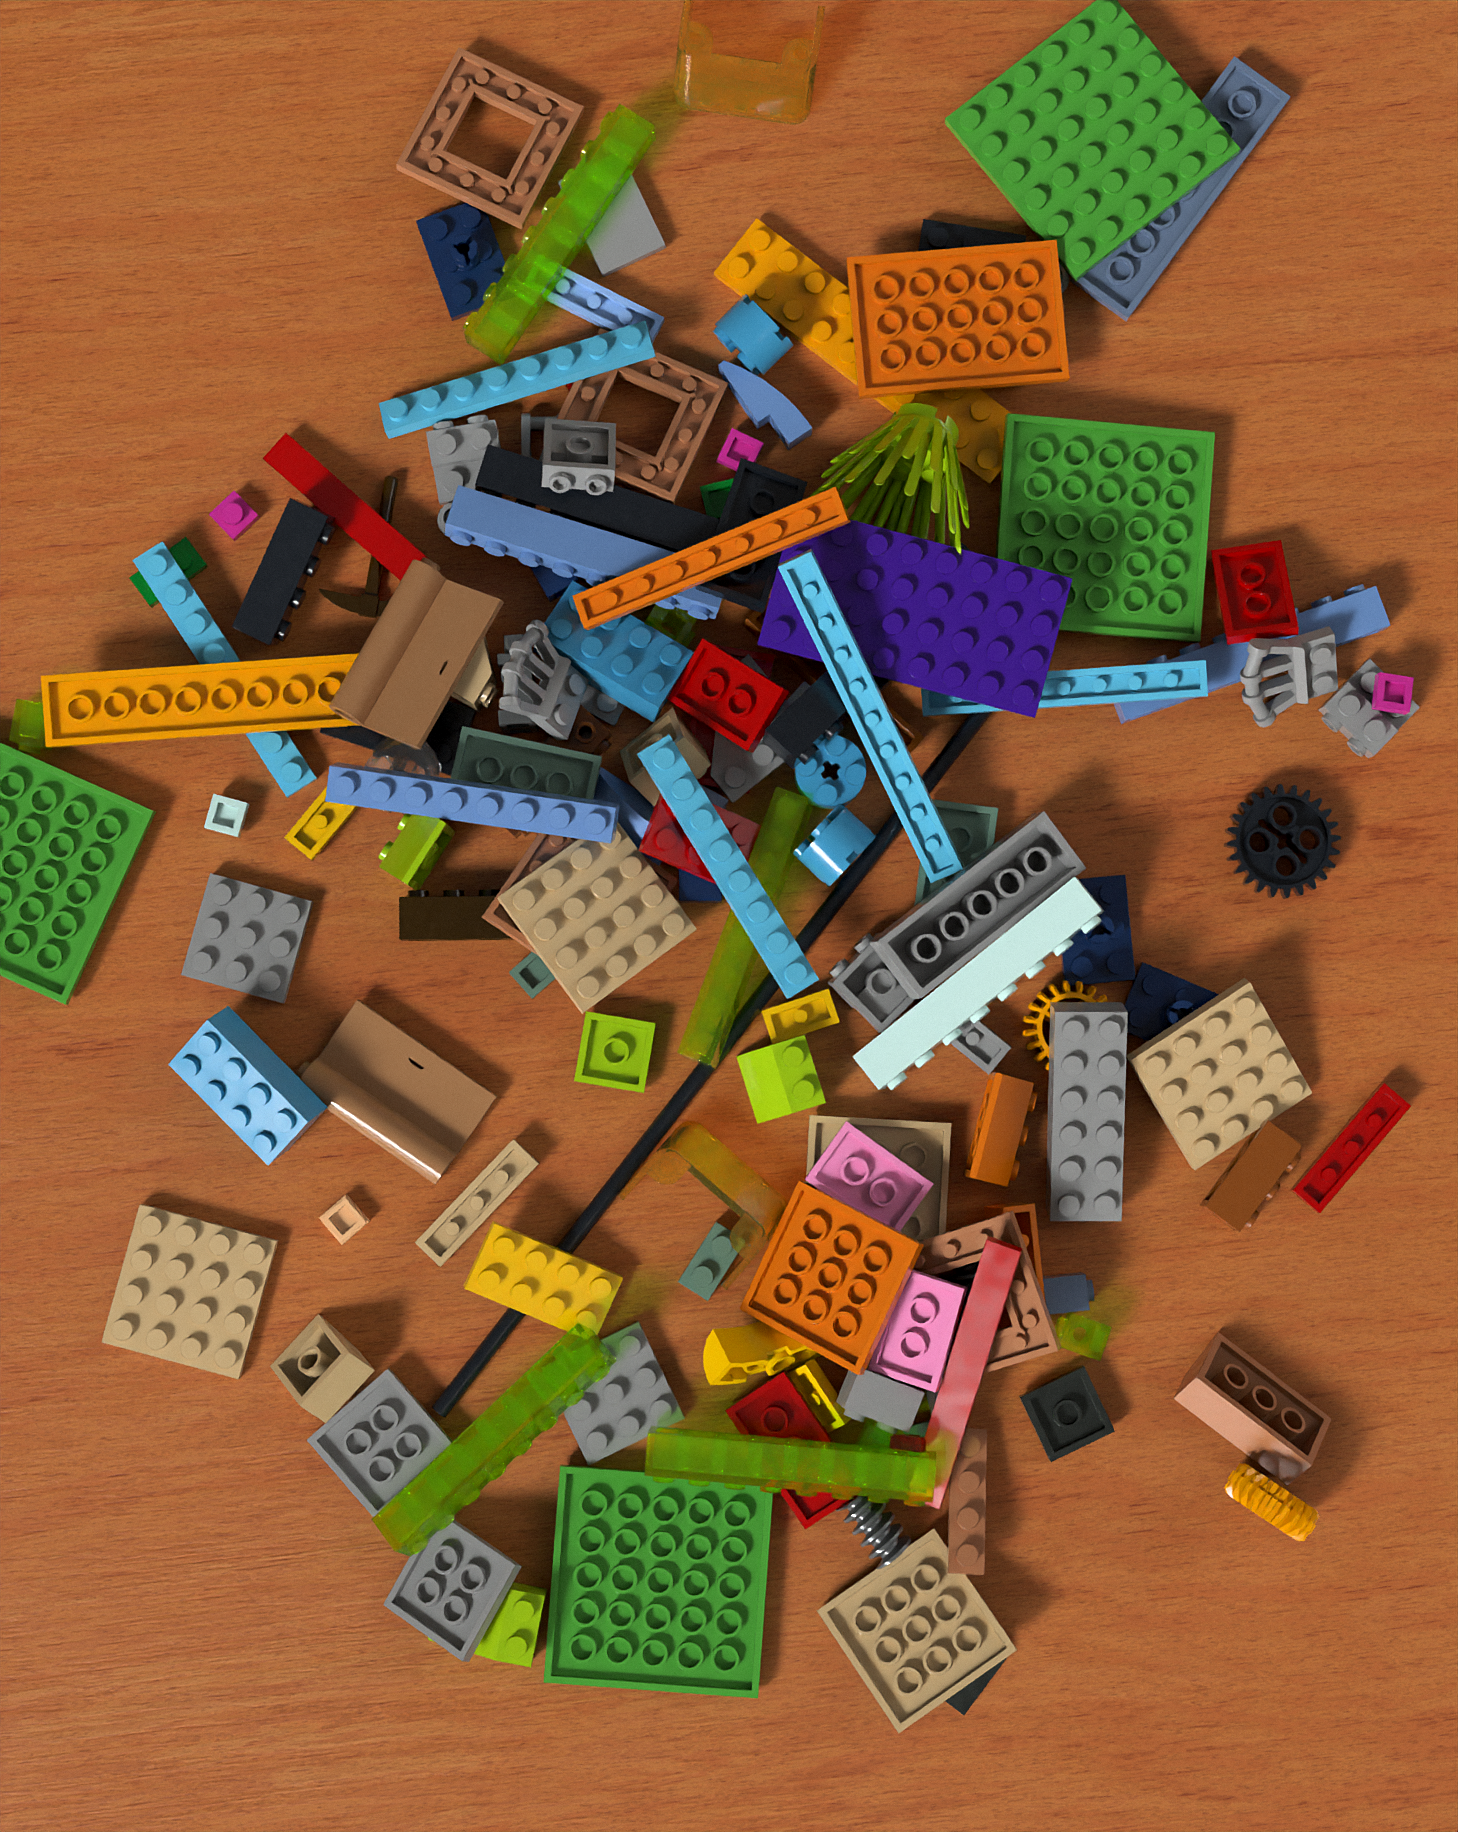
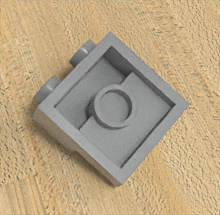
[426,415,501,506]
[542,418,616,495]
[1318,658,1420,759]
[827,933,915,1033]

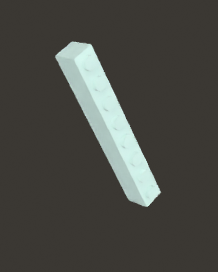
[852,877,1104,1091]

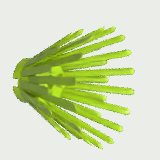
[808,403,970,555]

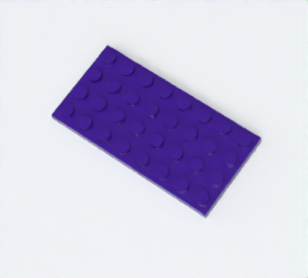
[757,519,1073,718]

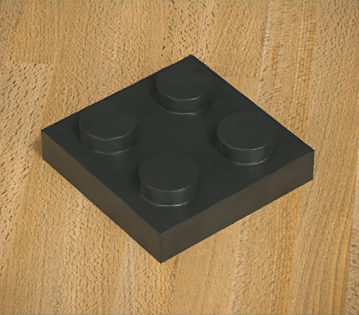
[1019,1365,1115,1462]

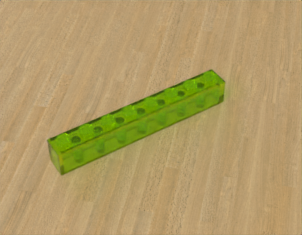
[463,104,656,365]
[677,787,813,1069]
[372,1322,617,1557]
[644,1426,936,1507]

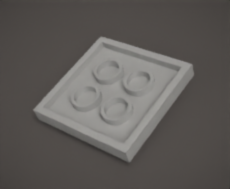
[181,873,314,1004]
[542,1321,685,1466]
[307,1368,459,1521]
[383,1510,522,1662]

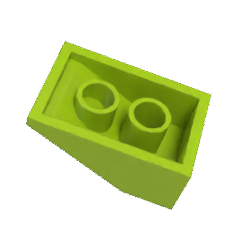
[378,813,456,890]
[428,1582,547,1668]

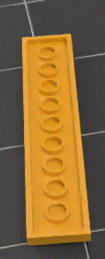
[714,218,1012,487]
[41,653,360,748]

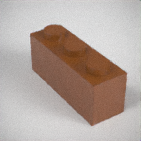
[1200,1120,1302,1232]

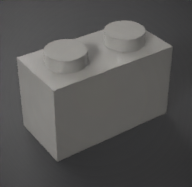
[836,1368,925,1434]

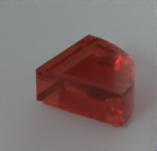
[890,1434,926,1452]

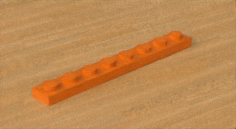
[572,487,851,630]

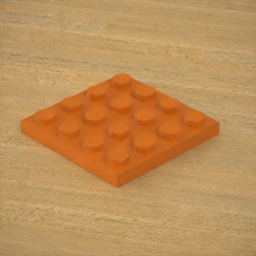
[739,1180,924,1375]

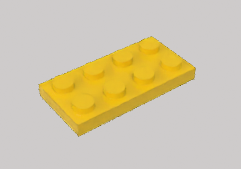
[463,1221,623,1343]

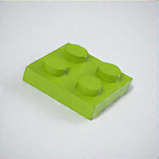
[574,1011,656,1093]

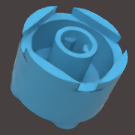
[713,294,794,376]
[795,735,866,809]
[792,804,876,887]

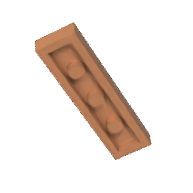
[947,1428,987,1575]

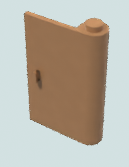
[329,557,504,750]
[296,999,497,1185]

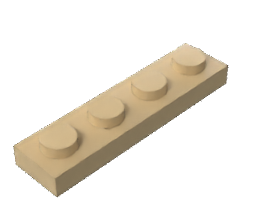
[415,1139,539,1267]

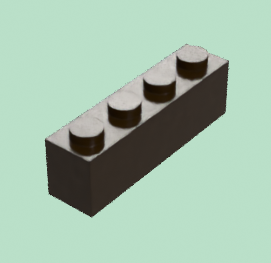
[399,889,514,941]

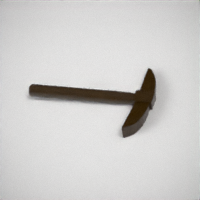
[319,476,398,619]

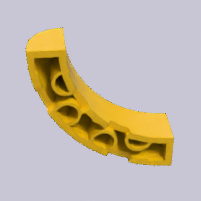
[703,1321,821,1385]

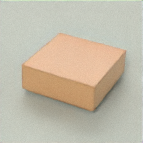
[319,1195,370,1245]

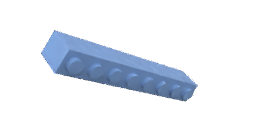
[445,485,722,620]
[1114,584,1391,724]
[325,762,620,843]

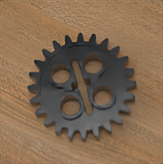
[1224,784,1341,899]

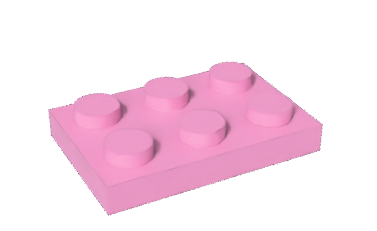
[805,1121,933,1231]
[868,1270,968,1393]

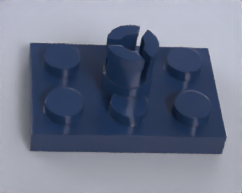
[416,203,517,321]
[1061,875,1136,986]
[1123,962,1219,1042]

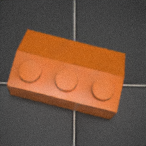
[963,1072,1037,1187]

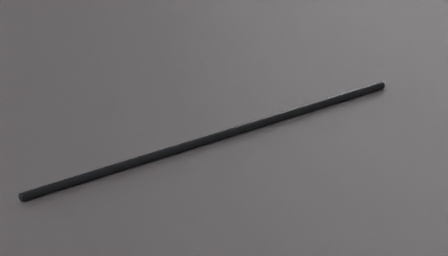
[432,712,993,1418]

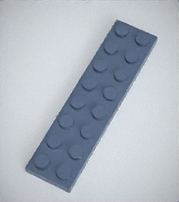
[1070,56,1291,321]

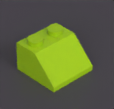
[736,1035,826,1124]

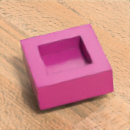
[717,428,764,471]
[209,491,260,541]
[1371,672,1414,715]

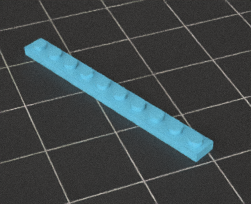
[778,549,963,883]

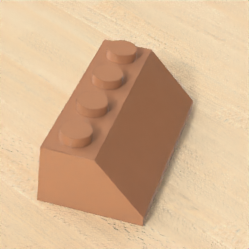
[1174,1332,1331,1486]

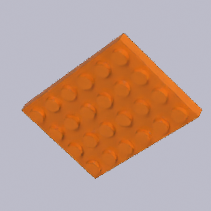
[846,240,1070,399]

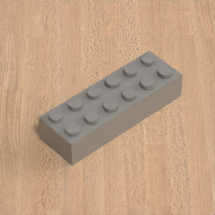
[869,811,1086,999]
[1046,1002,1128,1221]

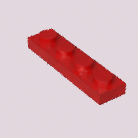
[1290,1083,1411,1213]

